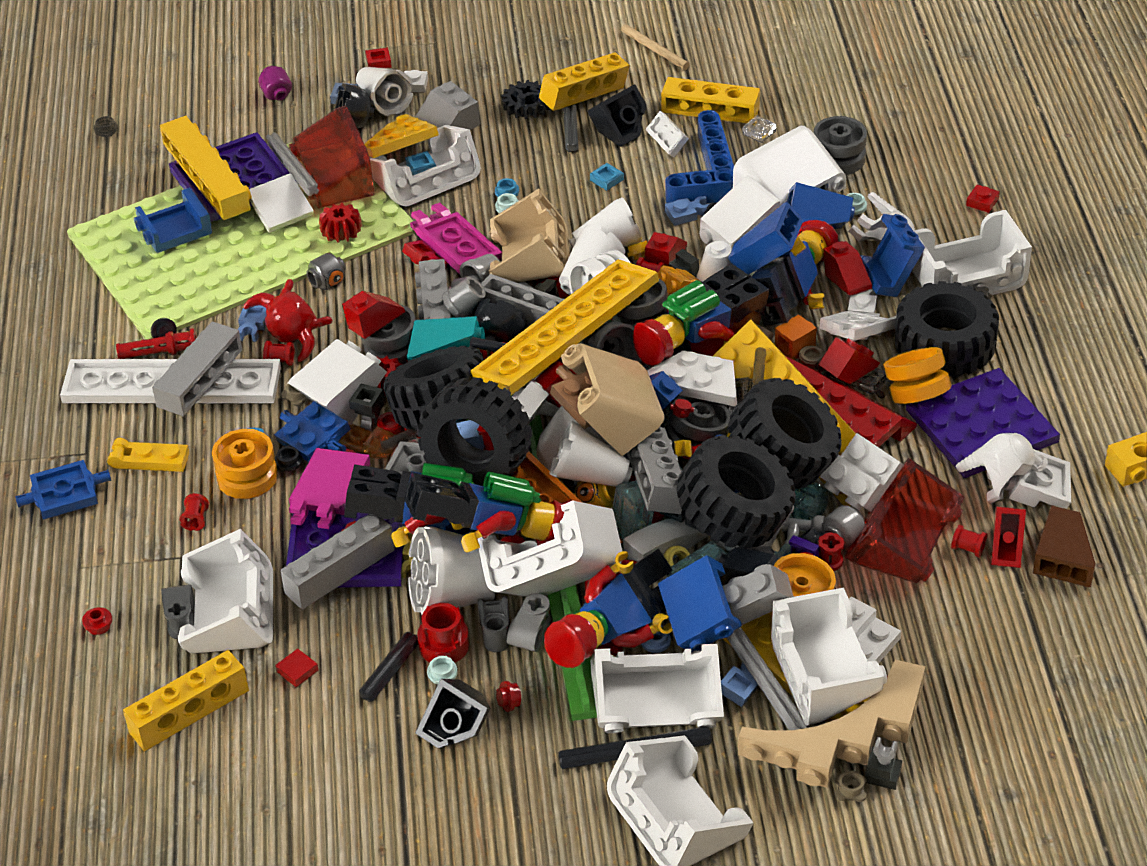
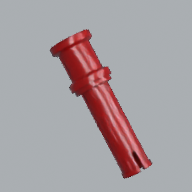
[116,328,197,359]

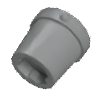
[460,254,500,282]
[442,277,486,318]

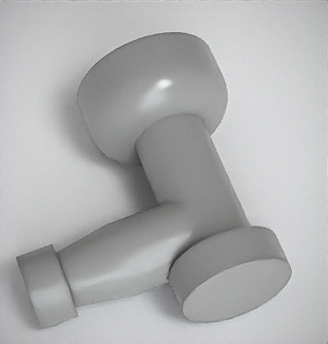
[782,515,825,550]

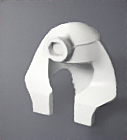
[848,192,915,242]
[956,433,1048,504]

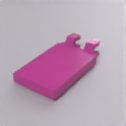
[410,202,502,274]
[289,448,370,529]

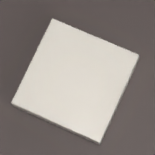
[249,173,314,233]

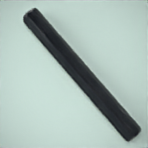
[558,727,712,769]

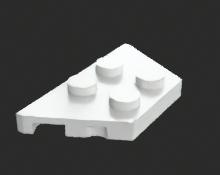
[819,311,896,341]
[647,351,737,406]

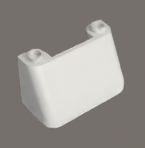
[362,125,481,206]
[733,126,846,206]
[178,529,273,654]
[771,588,887,726]
[590,644,724,733]
[607,736,753,866]

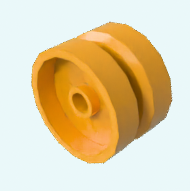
[883,347,952,404]
[212,429,278,499]
[769,553,836,617]

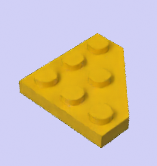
[362,114,439,158]

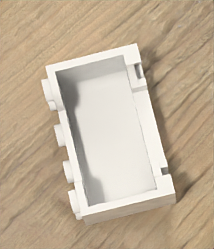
[912,210,1032,296]
[478,501,622,597]

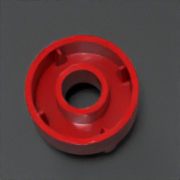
[417,603,469,663]

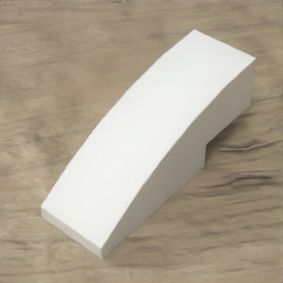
[623,518,708,562]

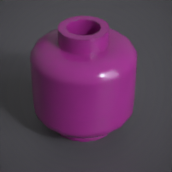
[258,66,292,100]

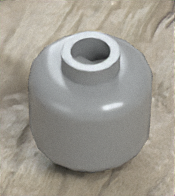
[822,505,865,548]

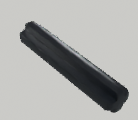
[359,632,418,702]

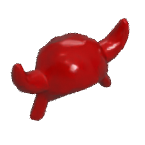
[243,279,333,362]

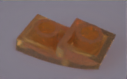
[339,424,401,458]

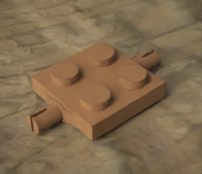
[550,364,593,429]

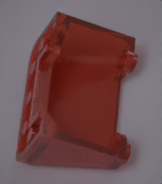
[289,106,375,209]
[845,458,965,584]

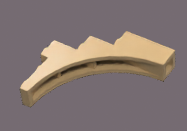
[738,659,926,788]

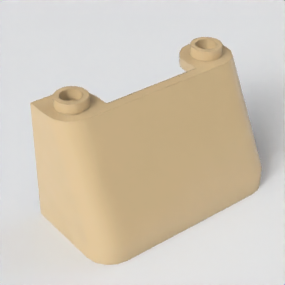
[489,189,570,283]
[561,344,664,456]

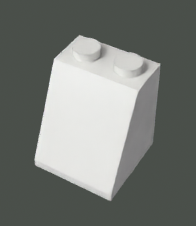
[699,176,780,250]
[288,339,387,425]

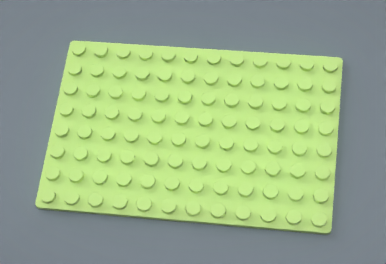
[67,130,416,339]

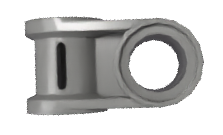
[507,593,552,652]

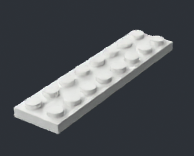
[60,359,281,403]

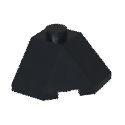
[587,84,647,147]
[715,546,778,586]
[415,679,491,748]

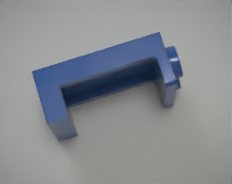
[134,188,212,253]
[860,214,925,297]
[658,555,742,652]

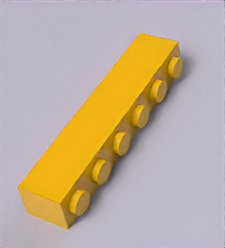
[160,116,252,220]

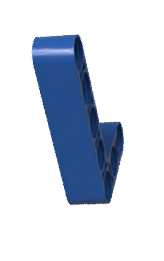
[665,110,734,204]

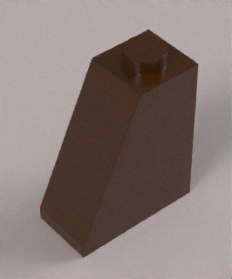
[1033,506,1096,588]

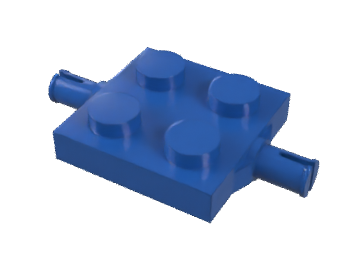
[274,401,351,462]
[15,460,111,520]

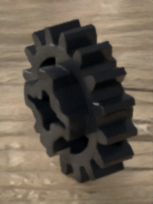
[501,80,550,119]

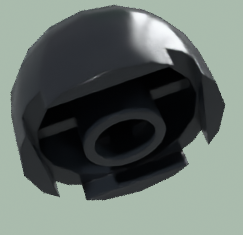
[334,83,374,131]
[474,299,527,343]

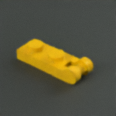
[107,438,190,472]

